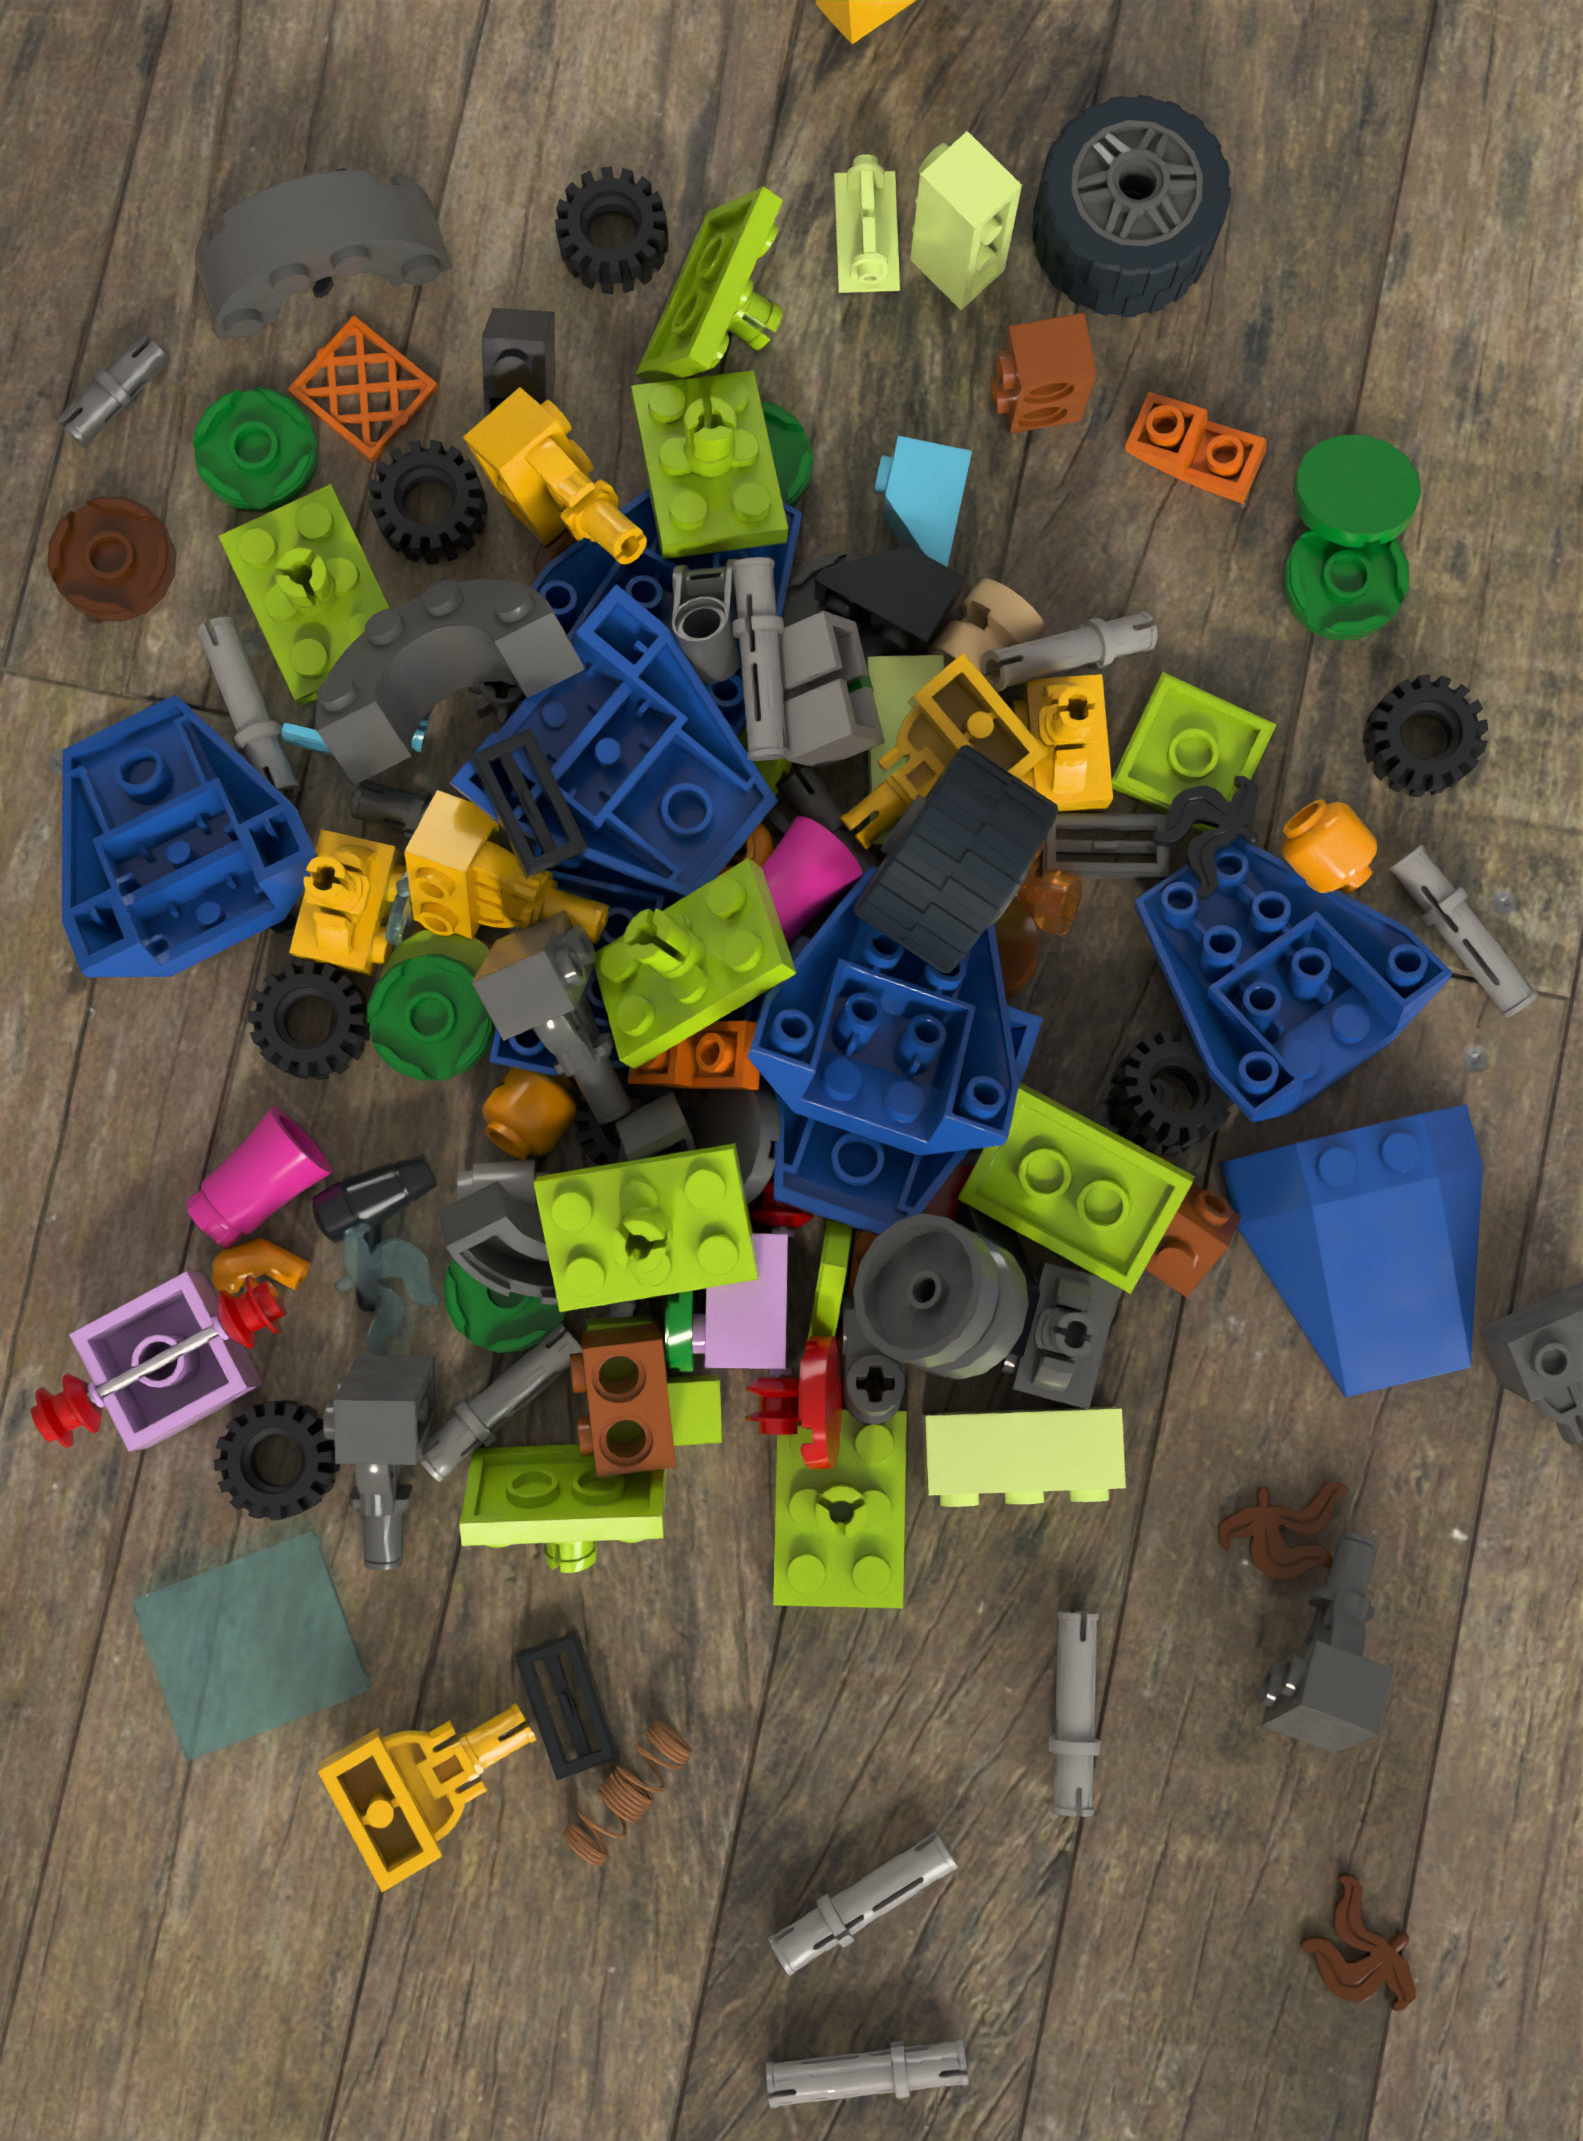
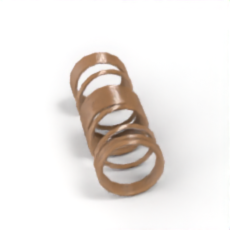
[563,1720,693,1866]

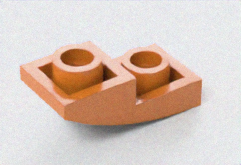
[1125,392,1267,504]
[628,1021,760,1090]

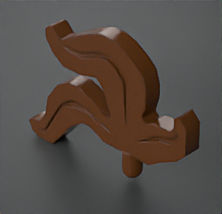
[1218,1482,1349,1580]
[1300,1872,1416,2011]

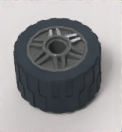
[1032,95,1232,317]
[854,745,1058,973]

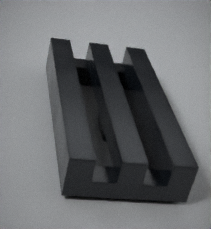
[469,728,588,880]
[514,1630,620,1780]

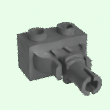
[472,910,632,1124]
[1000,1262,1119,1409]
[1479,1282,1583,1445]
[324,1355,436,1571]
[1259,1532,1394,1753]

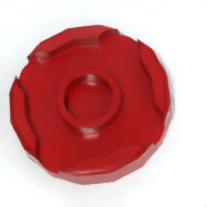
[798,1336,842,1469]

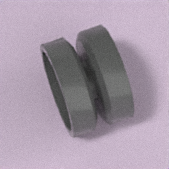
[853,1214,1029,1380]

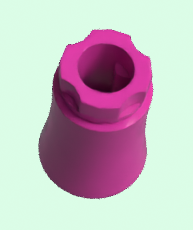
[761,816,863,945]
[186,1106,334,1248]

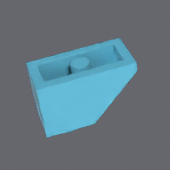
[874,436,972,567]

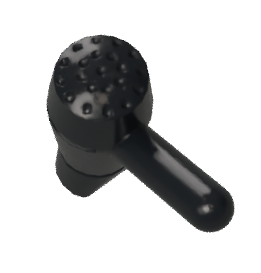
[312,1154,437,1312]

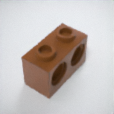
[990,313,1097,434]
[569,1322,676,1477]

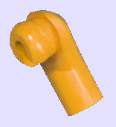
[211,1238,311,1294]

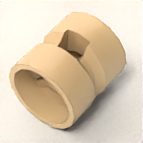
[927,578,1045,680]

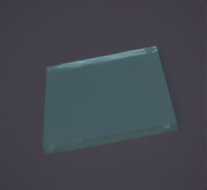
[131,1530,371,1762]

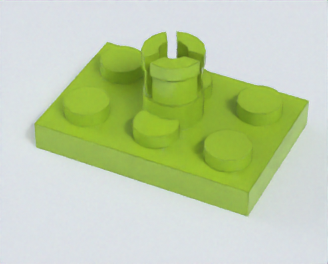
[635,186,783,383]
[631,370,788,559]
[218,484,391,707]
[593,858,796,1069]
[958,1082,1195,1294]
[533,1143,760,1312]
[773,1409,907,1608]
[459,1444,667,1573]

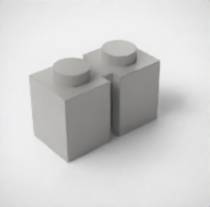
[778,611,885,769]

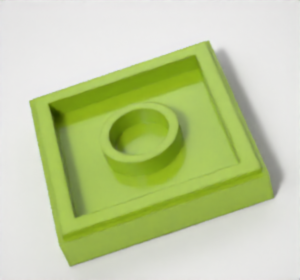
[1111,672,1277,832]

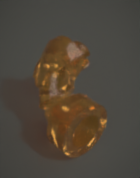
[1017,841,1083,937]

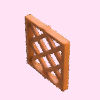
[287,315,439,463]

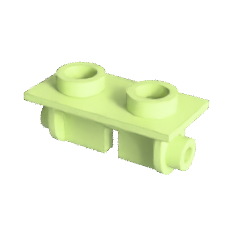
[834,155,900,293]

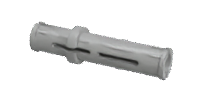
[732,557,790,761]
[981,611,1158,692]
[196,617,301,797]
[1389,844,1539,1019]
[419,1323,582,1482]
[1048,1610,1101,1817]
[768,1830,958,1976]
[766,2039,969,2108]

